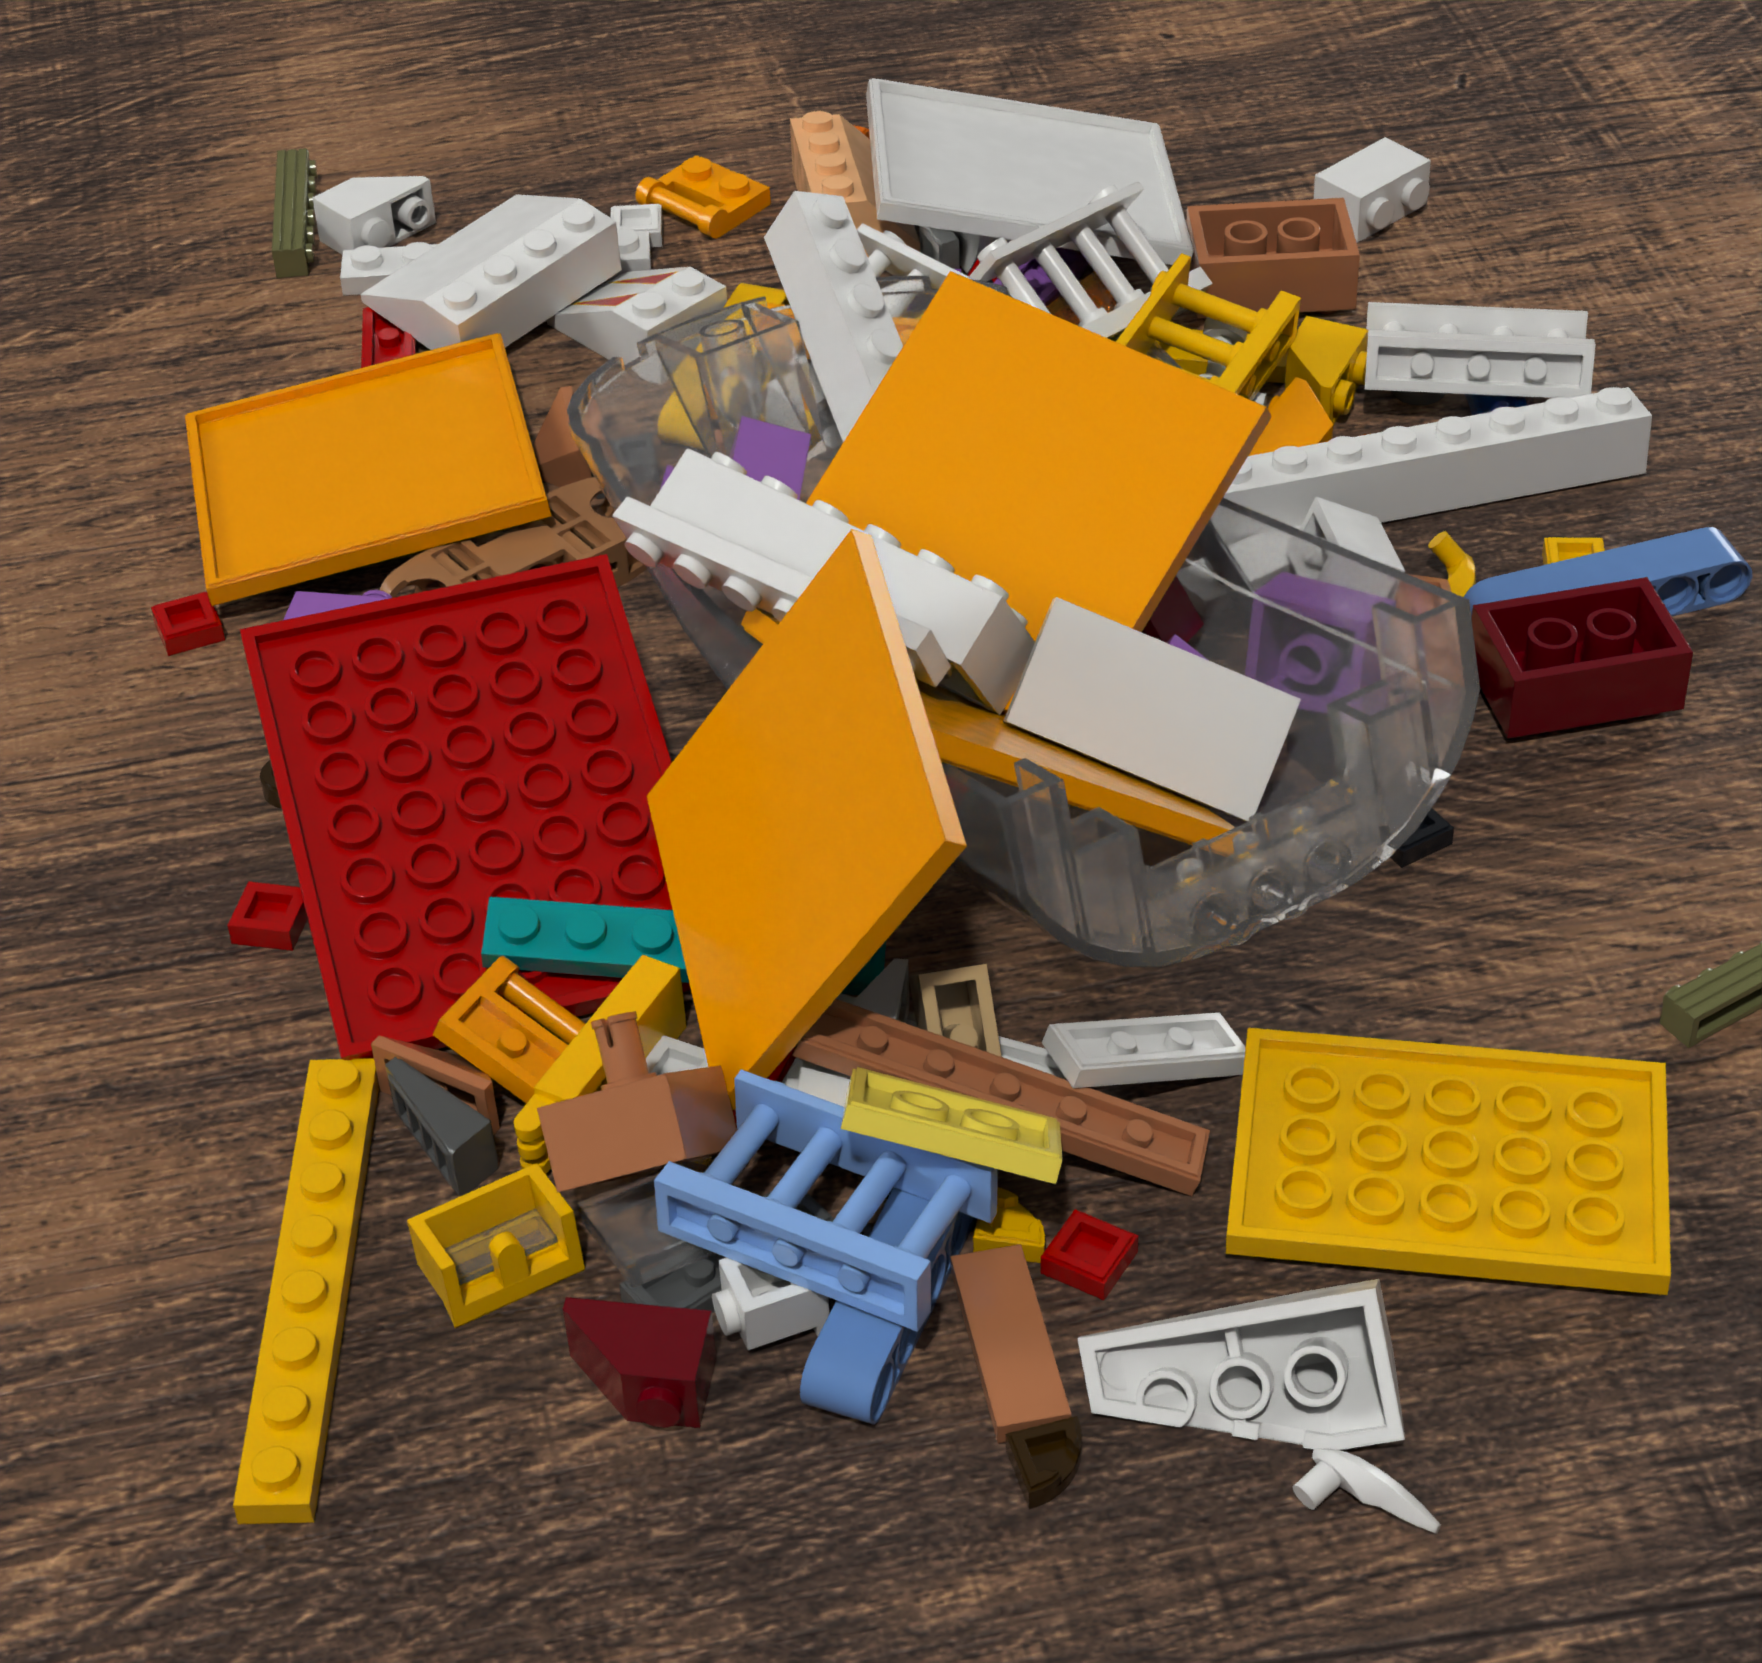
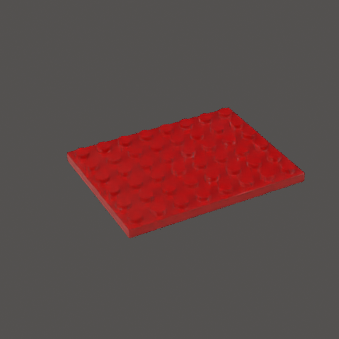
[240,554,691,1060]

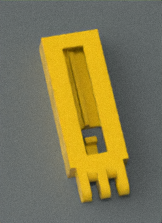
[514,955,687,1174]

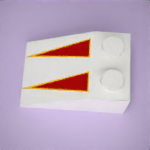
[547,267,727,385]

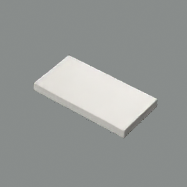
[1003,597,1301,823]

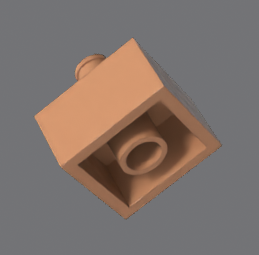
[537,1011,737,1193]

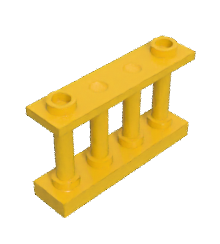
[1116,253,1301,401]

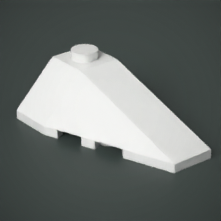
[1077,1279,1405,1450]

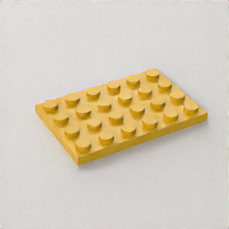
[1226,1028,1671,1295]

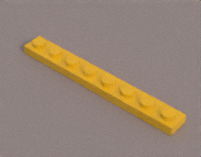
[233,1058,379,1524]

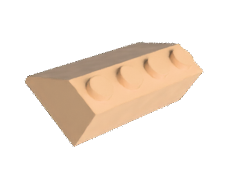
[790,111,920,257]

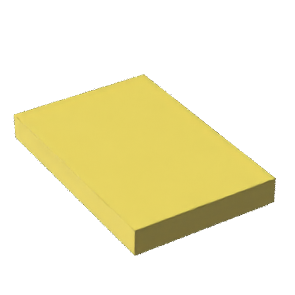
[841,1067,1063,1184]

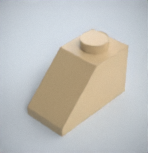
[909,964,1002,1057]

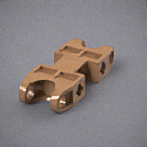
[380,477,649,598]

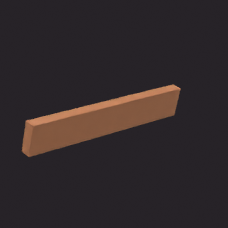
[792,999,1210,1196]

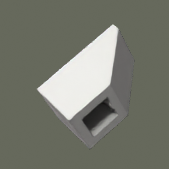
[312,176,436,254]

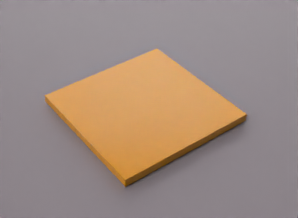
[806,271,1272,715]
[185,333,552,606]
[647,529,967,1111]
[741,607,1249,859]

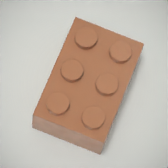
[1187,198,1360,318]

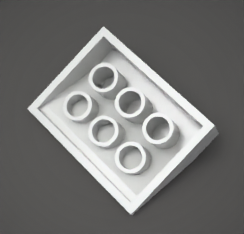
[360,194,621,350]

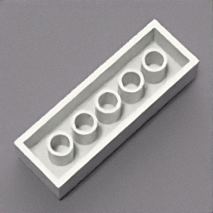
[651,448,1035,716]

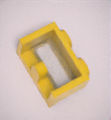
[407,1163,585,1329]

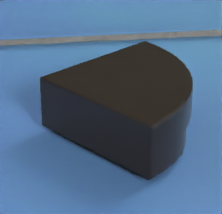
[1006,1416,1082,1510]

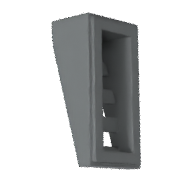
[385,1057,499,1196]

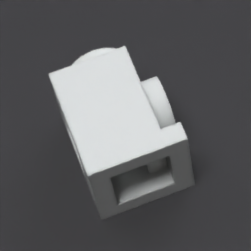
[712,1258,829,1350]

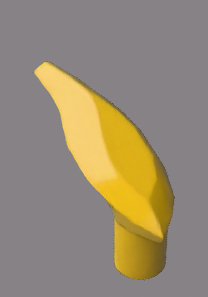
[1428,531,1476,622]

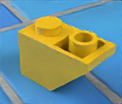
[1285,316,1368,426]

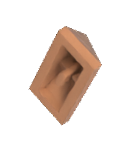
[532,386,591,487]
[371,1035,500,1135]

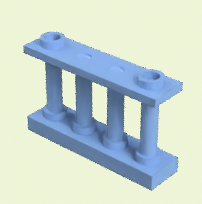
[654,1069,998,1331]

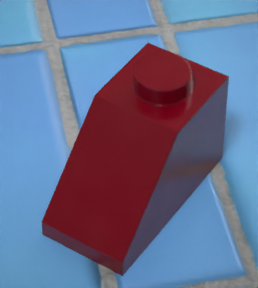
[563,1297,716,1428]

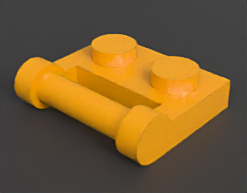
[635,155,771,238]
[433,955,586,1103]

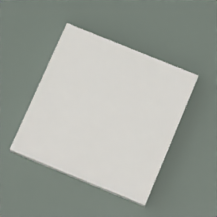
[866,78,1193,265]

